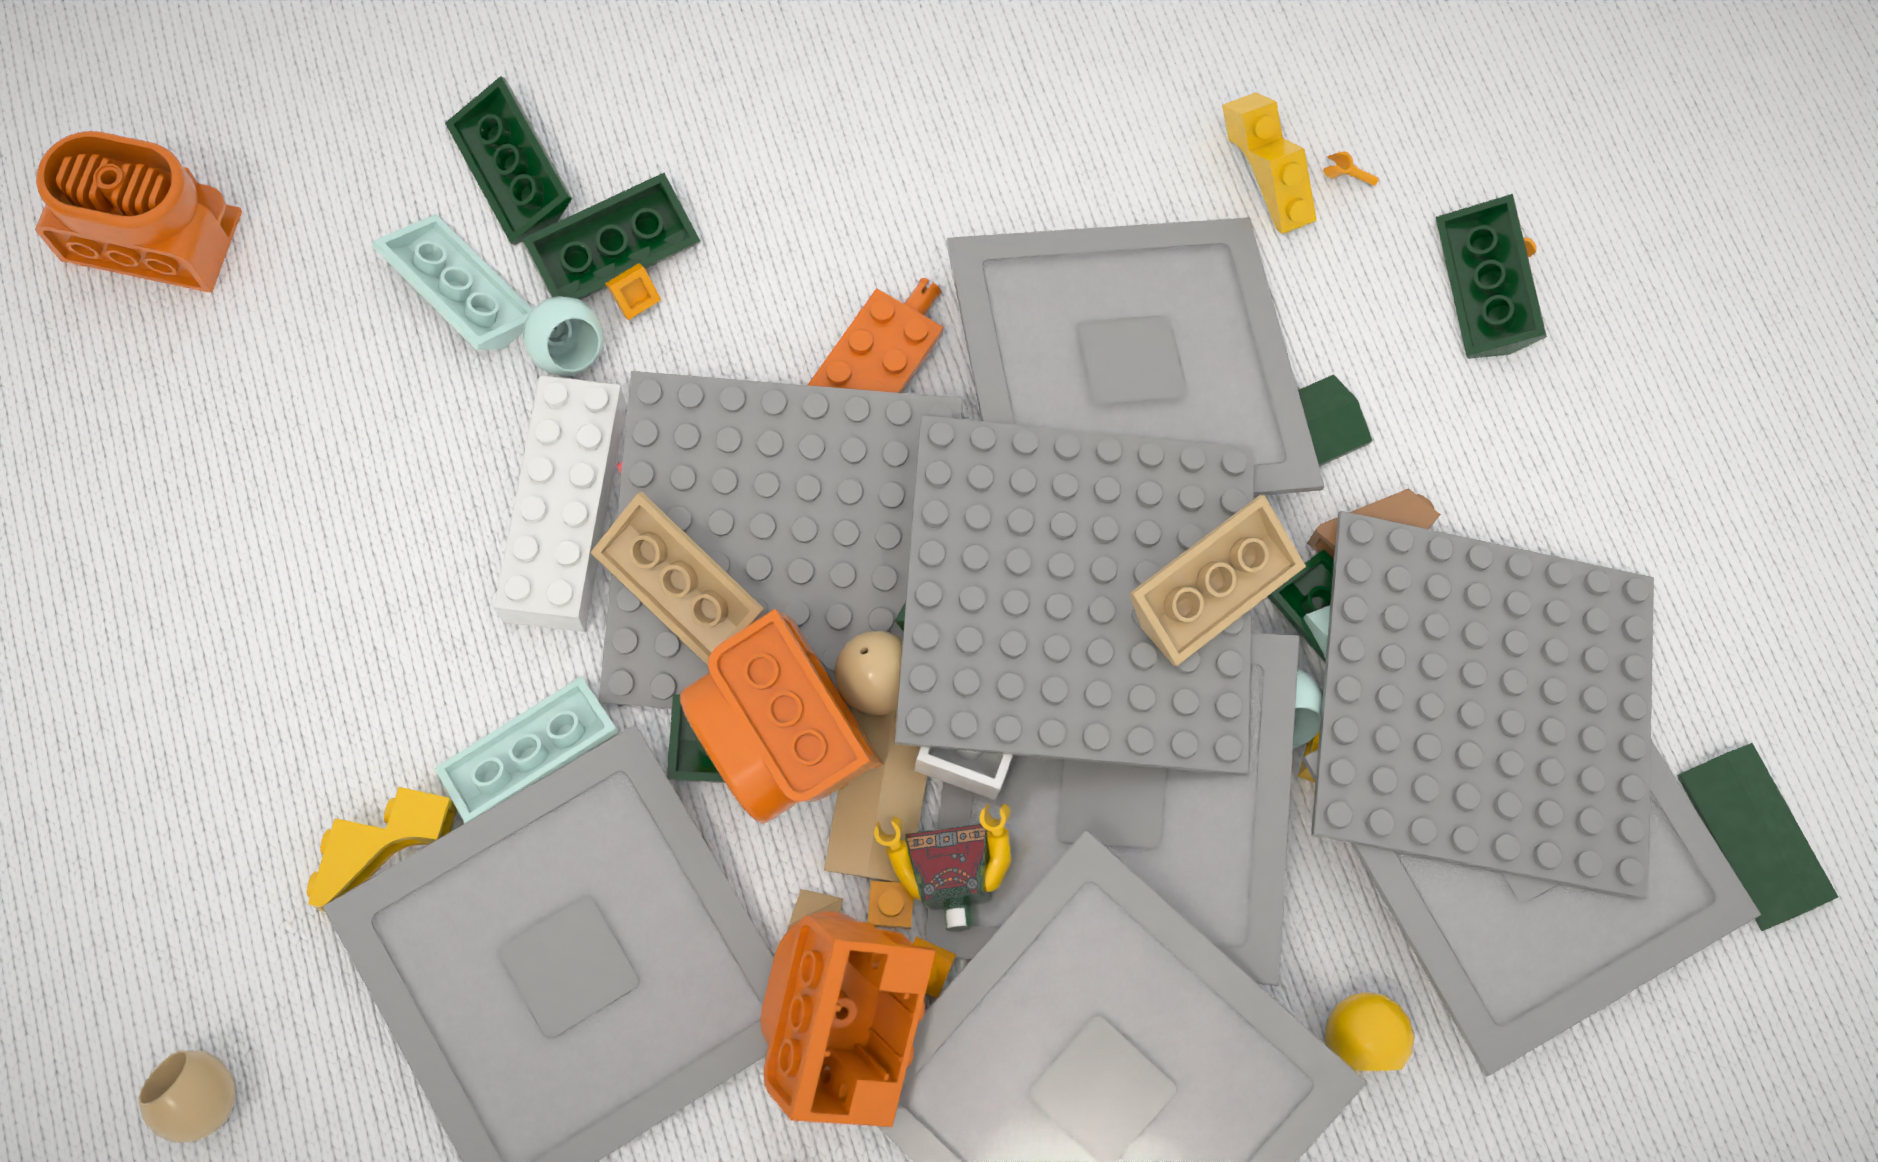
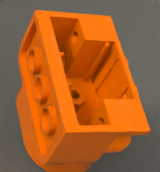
[35,131,242,293]
[680,609,884,824]
[760,911,936,1127]

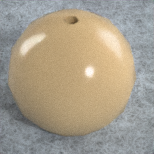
[834,631,903,716]
[138,1050,236,1143]

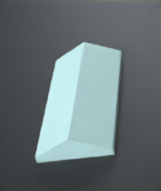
[372,214,532,350]
[434,676,619,823]

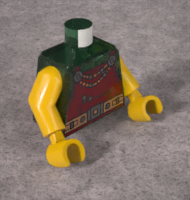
[874,803,1012,931]

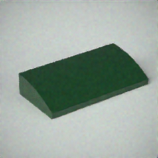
[522,172,700,300]

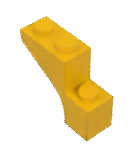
[1222,92,1317,234]
[307,787,457,912]

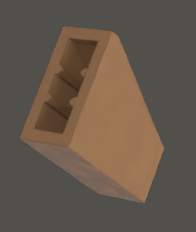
[1307,488,1441,560]

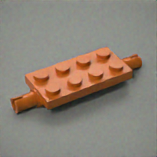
[808,278,944,393]

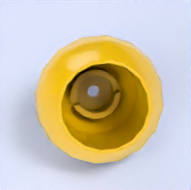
[1324,992,1415,1071]

